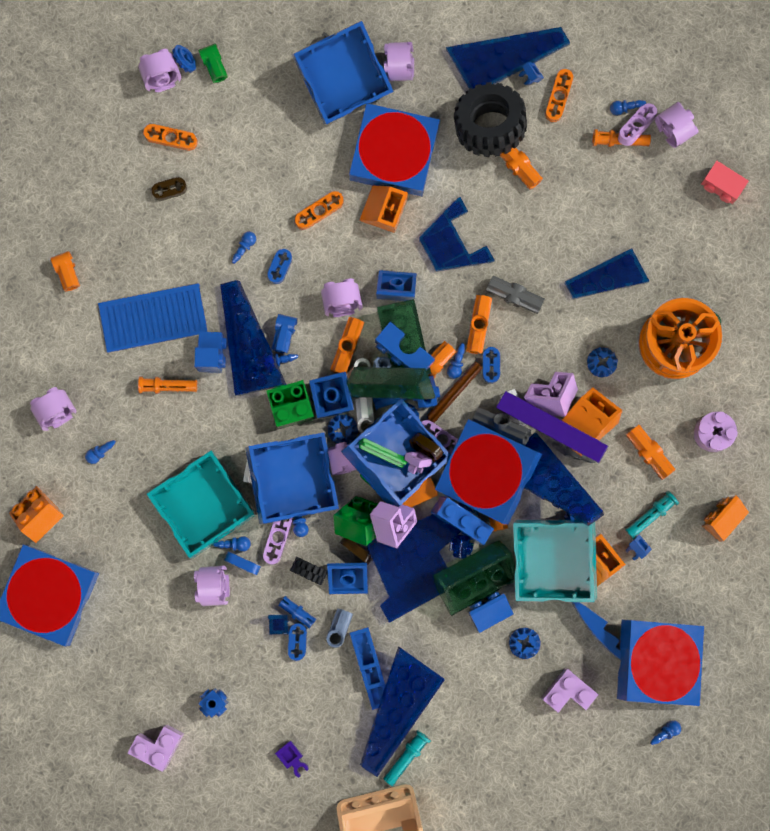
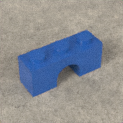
[375,322,435,379]
[430,496,494,545]

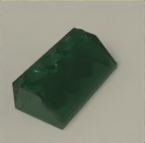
[376,299,431,385]
[347,367,435,399]
[433,540,516,616]

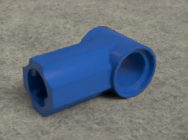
[271,314,298,354]

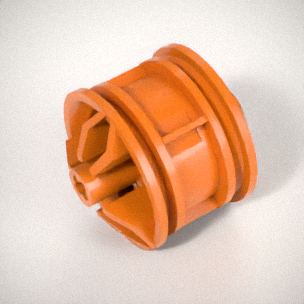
[639,298,722,379]

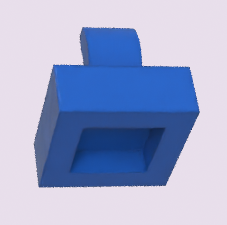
[519,62,544,85]
[626,535,652,560]

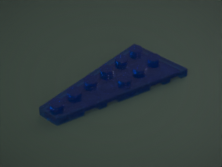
[446,27,570,89]
[220,280,287,396]
[360,646,445,777]

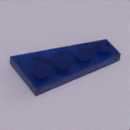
[565,248,650,299]
[380,551,457,623]

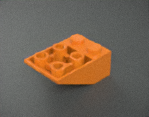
[561,388,622,456]
[596,534,626,586]

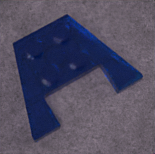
[419,197,495,272]

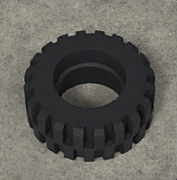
[454,82,527,157]

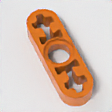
[545,69,573,122]
[144,124,198,151]
[295,191,344,230]

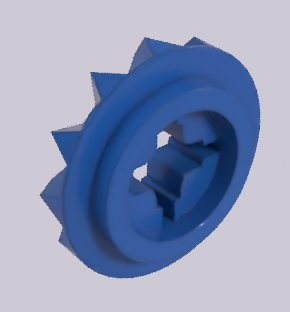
[172,45,196,73]
[587,347,618,378]
[328,414,358,444]
[509,628,541,659]

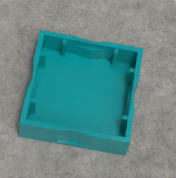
[147,450,256,559]
[513,520,597,602]

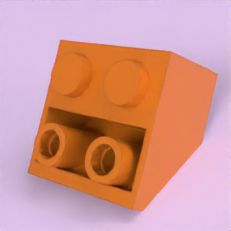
[360,185,408,233]
[9,486,64,543]
[702,495,749,542]

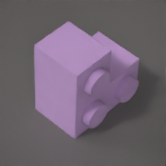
[524,372,578,417]
[370,501,417,548]
[541,668,598,712]
[128,725,184,772]

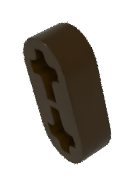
[151,177,187,201]
[409,433,443,462]
[339,537,374,565]

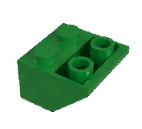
[266,380,315,430]
[333,496,378,546]

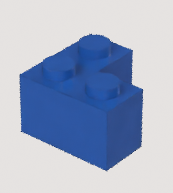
[194,332,227,373]

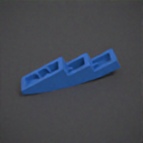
[571,602,621,661]
[350,627,391,710]

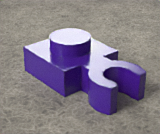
[275,740,309,778]

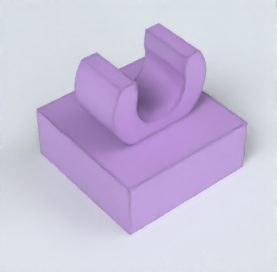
[404,451,433,474]

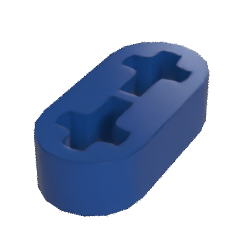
[267,249,292,284]
[482,347,500,384]
[224,551,261,575]
[288,623,307,661]

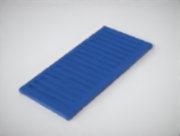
[98,283,208,353]

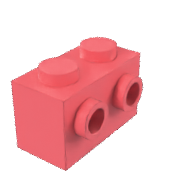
[701,161,749,204]

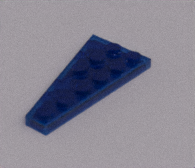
[520,433,604,526]
[367,503,479,597]

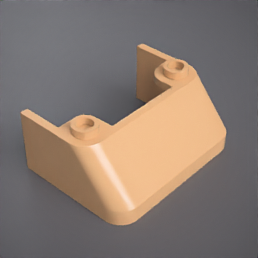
[336,784,423,831]

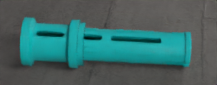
[625,491,679,539]
[383,730,431,786]

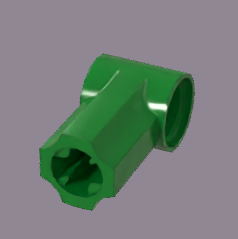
[198,43,228,83]

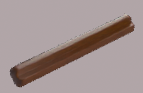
[427,362,482,423]

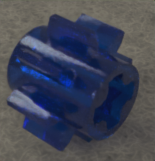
[449,535,474,559]

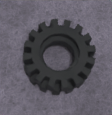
[290,556,328,585]

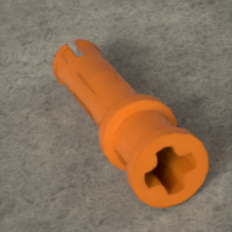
[592,129,651,147]
[138,376,197,394]

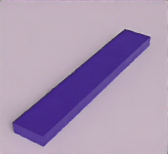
[496,391,609,463]

